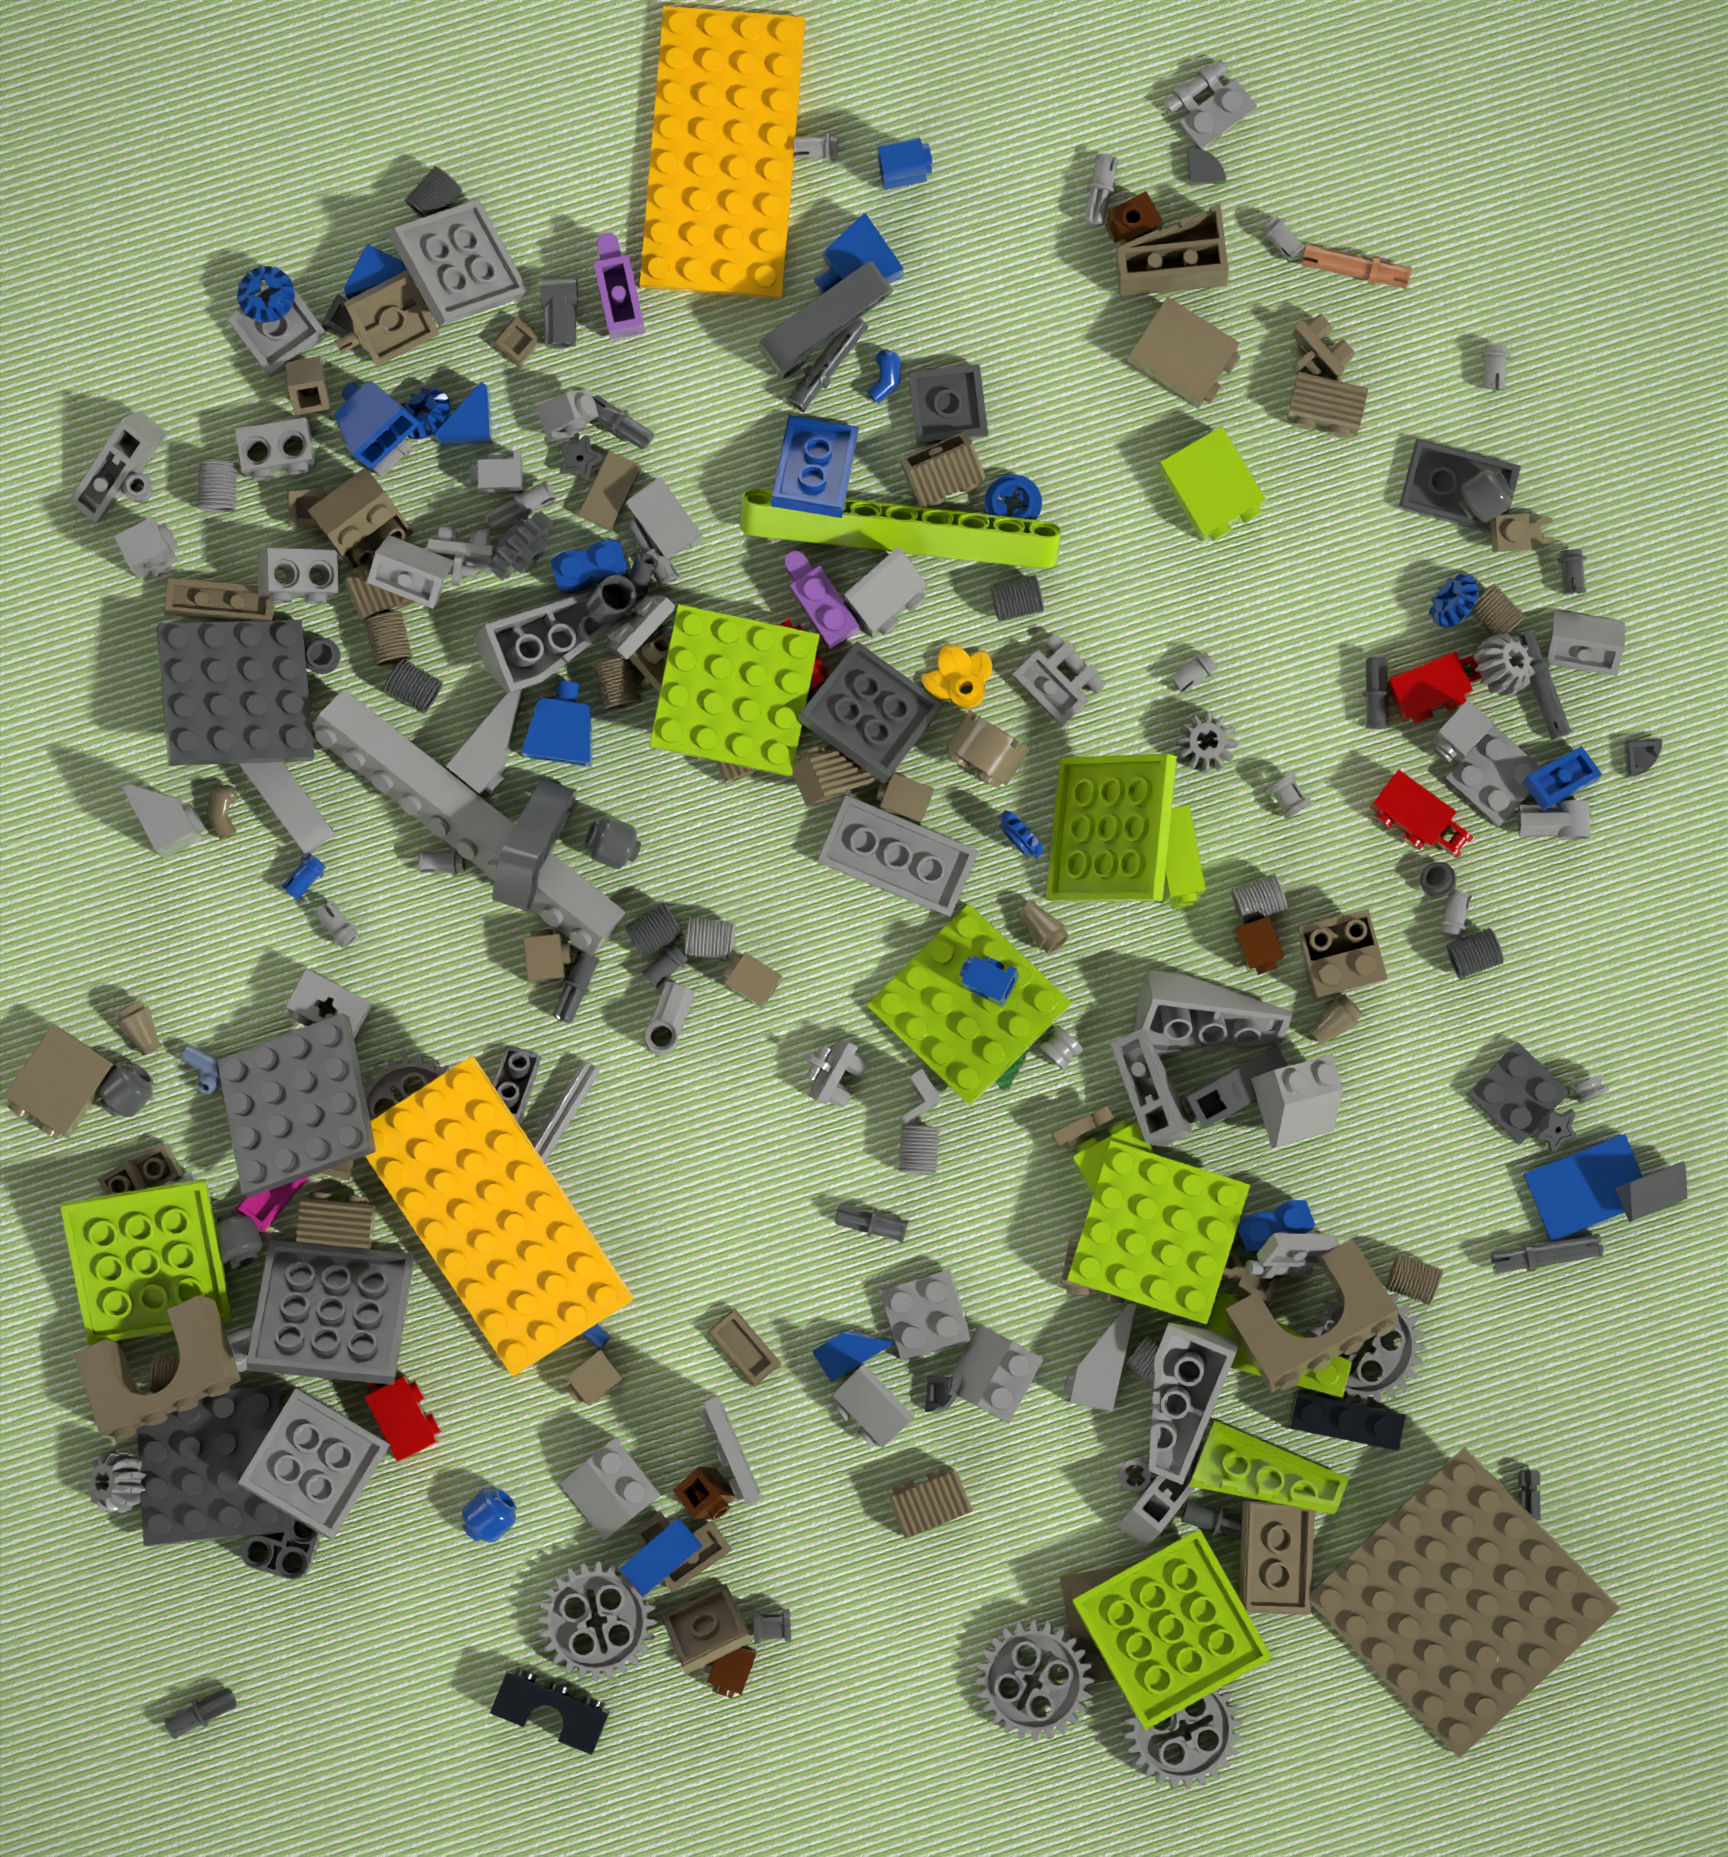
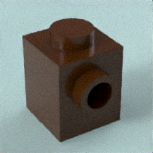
[1105,191,1163,245]
[1233,916,1284,975]
[673,1467,736,1520]
[703,1646,757,1698]

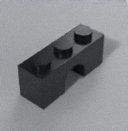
[1287,1393,1406,1451]
[490,1667,610,1755]

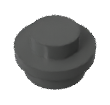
[305,638,341,674]
[1420,862,1457,898]

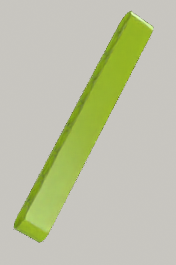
[740,489,1061,568]

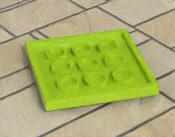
[649,604,820,777]
[1046,754,1177,902]
[867,903,1072,1107]
[1067,1141,1250,1325]
[60,1178,233,1346]
[1071,1529,1273,1731]

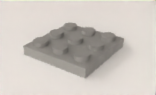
[388,199,529,327]
[237,1388,390,1541]
[699,1396,763,1505]

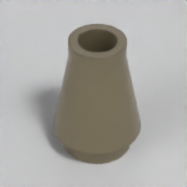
[1017,901,1070,955]
[1308,994,1364,1046]
[115,999,162,1056]

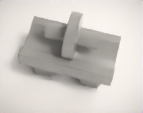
[427,526,493,586]
[804,1039,869,1107]

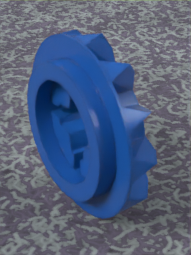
[237,265,295,323]
[401,386,451,439]
[985,474,1042,520]
[1429,573,1479,628]
[998,810,1043,859]

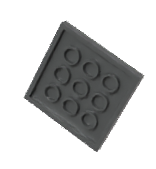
[156,620,315,766]
[217,1013,376,1198]
[247,1240,414,1385]
[137,1384,290,1547]

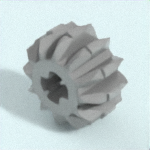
[1473,633,1535,697]
[1176,712,1238,774]
[86,1451,146,1513]

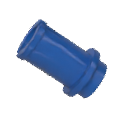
[281,853,326,901]

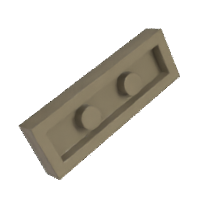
[164,578,275,622]

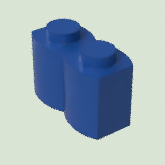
[877,137,933,190]
[550,540,629,594]
[1236,1200,1315,1253]

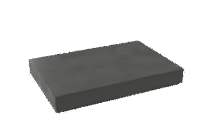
[1398,439,1521,533]

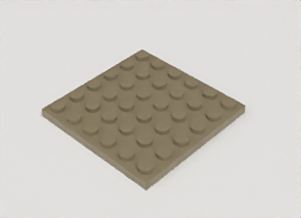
[1308,1446,1620,1758]

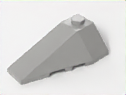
[473,590,626,694]
[1134,970,1292,1057]
[1148,1323,1240,1485]

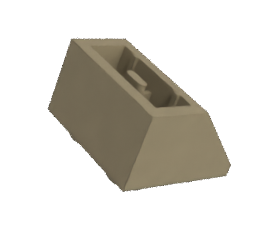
[308,468,414,570]
[1298,909,1388,1001]

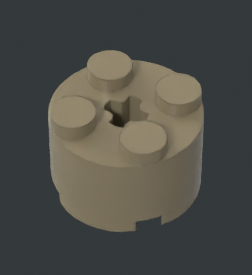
[946,710,1030,788]

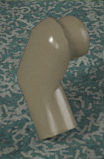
[207,785,237,840]

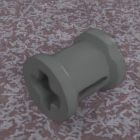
[753,1609,791,1644]

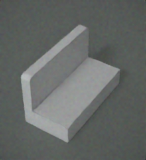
[627,477,705,559]
[366,536,454,609]
[1546,610,1625,676]
[901,1069,942,1126]

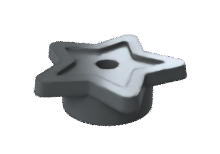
[559,435,604,481]
[1536,1109,1576,1153]

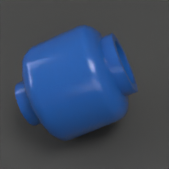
[462,1488,517,1543]

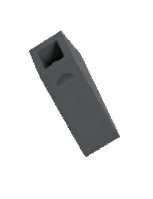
[1181,1044,1288,1129]
[493,1046,541,1127]

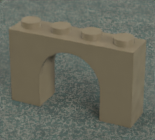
[1225,1238,1399,1393]
[74,1296,241,1440]

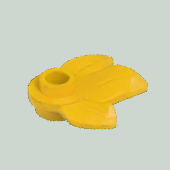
[921,644,992,709]

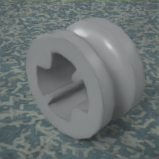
[1572,1074,1609,1104]
[1118,1459,1152,1492]

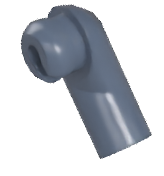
[180,1045,221,1095]

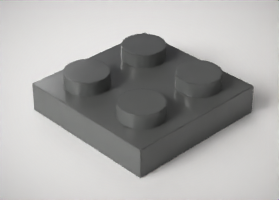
[908,364,988,445]
[1466,1042,1570,1145]

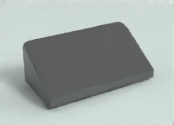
[1615,1161,1688,1222]

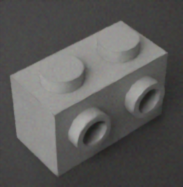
[114,517,179,580]

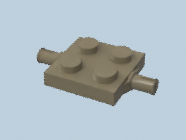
[334,270,439,367]

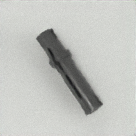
[787,318,869,412]
[1518,631,1573,740]
[1491,1234,1603,1275]

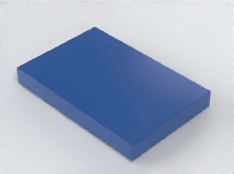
[771,415,859,518]
[1523,1134,1643,1242]

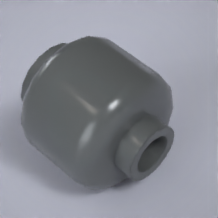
[1458,469,1514,523]
[585,816,641,869]
[99,1063,153,1117]
[215,1211,263,1268]

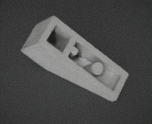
[69,411,168,523]
[446,689,523,798]
[1110,1029,1193,1147]
[1064,1303,1136,1412]
[1117,1442,1204,1548]

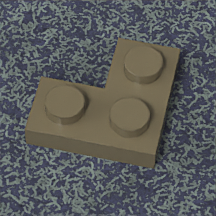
[630,1511,732,1593]

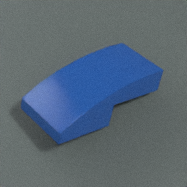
[619,1518,702,1598]

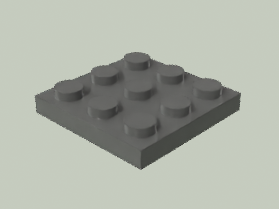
[797,641,944,784]

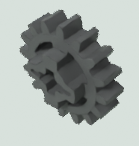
[489,511,555,581]

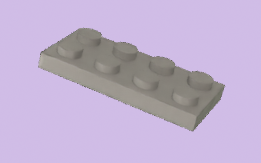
[817,795,979,918]

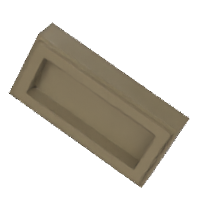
[578,451,642,532]
[707,1308,782,1387]

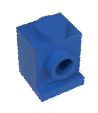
[959,956,1019,1008]

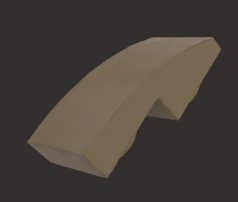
[97,1143,184,1195]

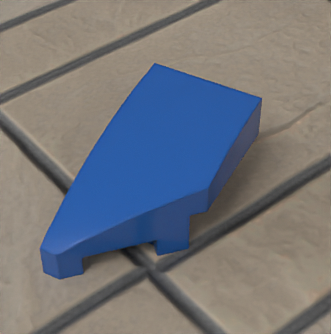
[812,1330,893,1382]

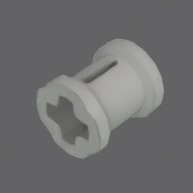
[1266,772,1312,819]

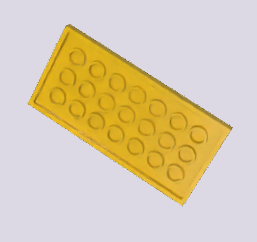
[639,6,805,299]
[365,1055,634,1377]

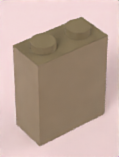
[1127,297,1241,409]
[4,1024,117,1139]

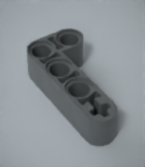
[759,261,894,379]
[492,779,577,911]
[241,1516,322,1579]

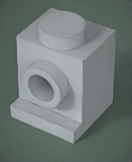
[537,390,599,441]
[471,451,524,494]

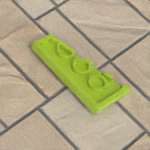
[1209,1290,1352,1398]
[1188,1420,1349,1514]

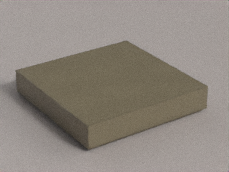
[660,1584,752,1674]

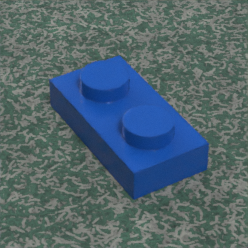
[1523,746,1603,811]

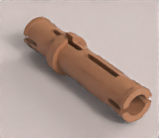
[1302,243,1412,290]

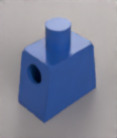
[813,213,904,294]
[335,381,421,469]
[522,680,592,767]

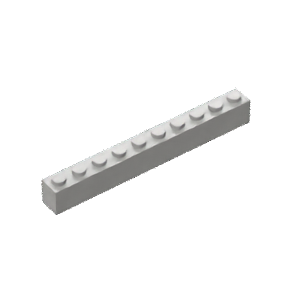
[312,689,626,957]

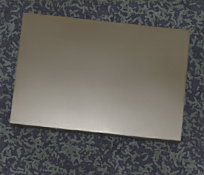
[1239,1501,1315,1615]

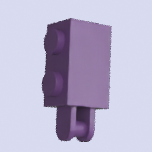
[594,232,646,340]
[785,551,859,651]

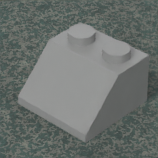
[844,547,927,637]
[122,784,204,859]
[1251,1054,1343,1148]
[950,1324,1044,1424]
[832,1364,914,1448]
[560,1438,662,1540]

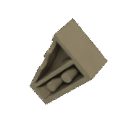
[1116,203,1229,297]

